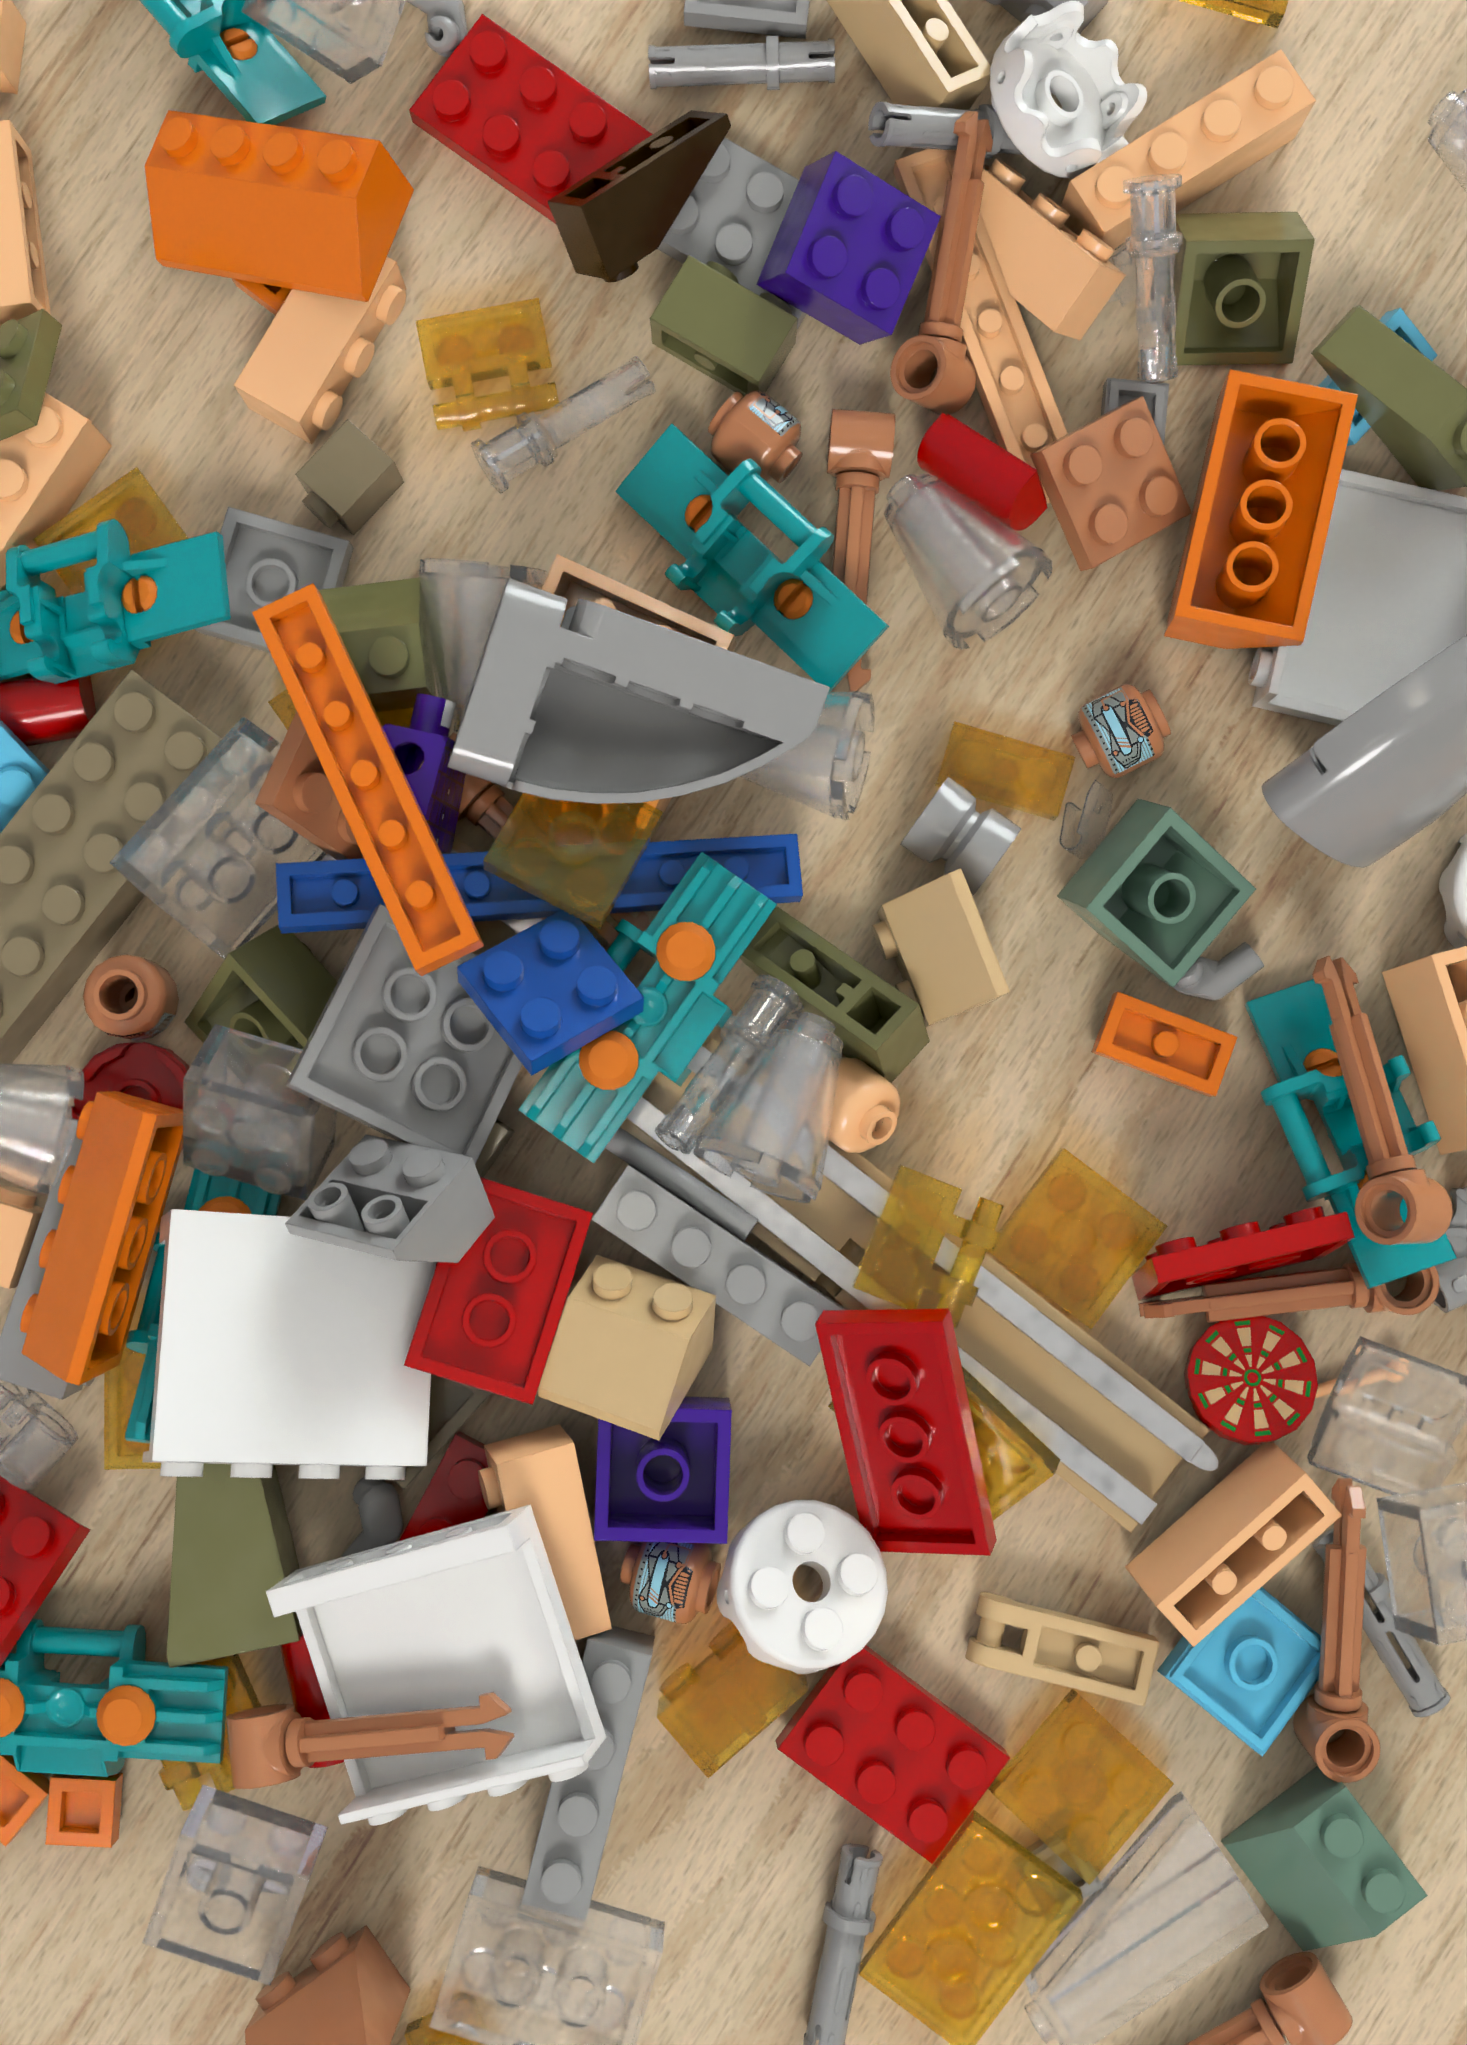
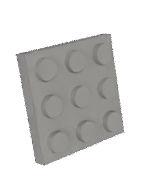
[285,904,523,1164]

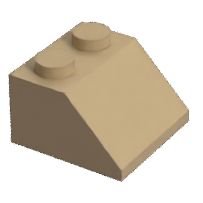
[872,868,1010,1027]
[538,1255,716,1441]

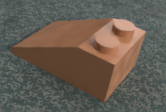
[245,1925,411,2045]

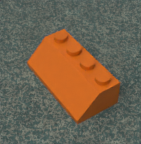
[145,110,414,302]
[1164,369,1358,649]
[20,1091,192,1386]

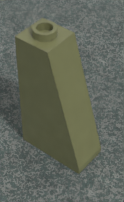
[166,1463,303,1668]

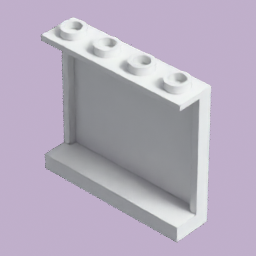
[1248,469,1467,726]
[142,1209,436,1480]
[266,1504,607,1826]

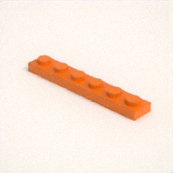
[252,583,484,976]

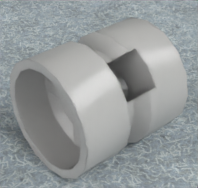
[900,777,1021,896]

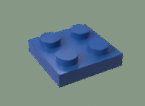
[457,906,644,1076]

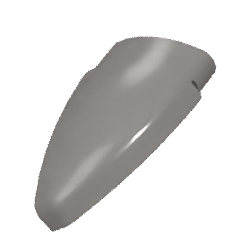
[447,578,830,804]
[1262,634,1467,868]

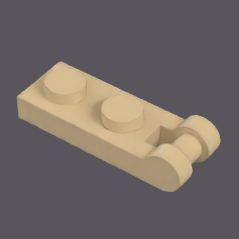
[965,1592,1160,1706]

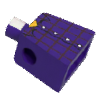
[383,693,466,854]

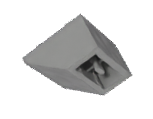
[285,1134,495,1263]

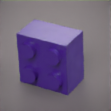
[756,151,941,345]
[594,1396,732,1544]

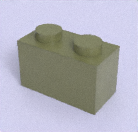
[650,255,798,396]

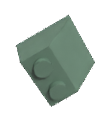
[1057,799,1256,988]
[1221,1766,1428,1951]

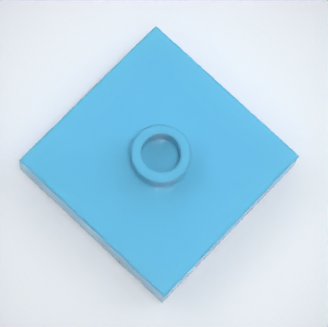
[1157,1587,1321,1757]

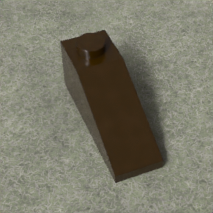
[547,110,731,282]

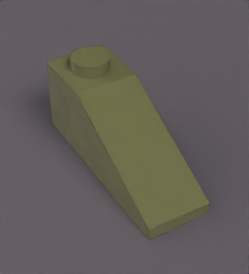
[1311,305,1467,491]
[740,907,930,1083]

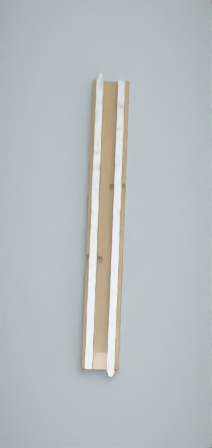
[316,835,1218,1533]

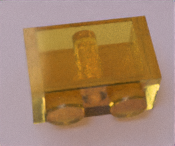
[657,1622,808,1778]

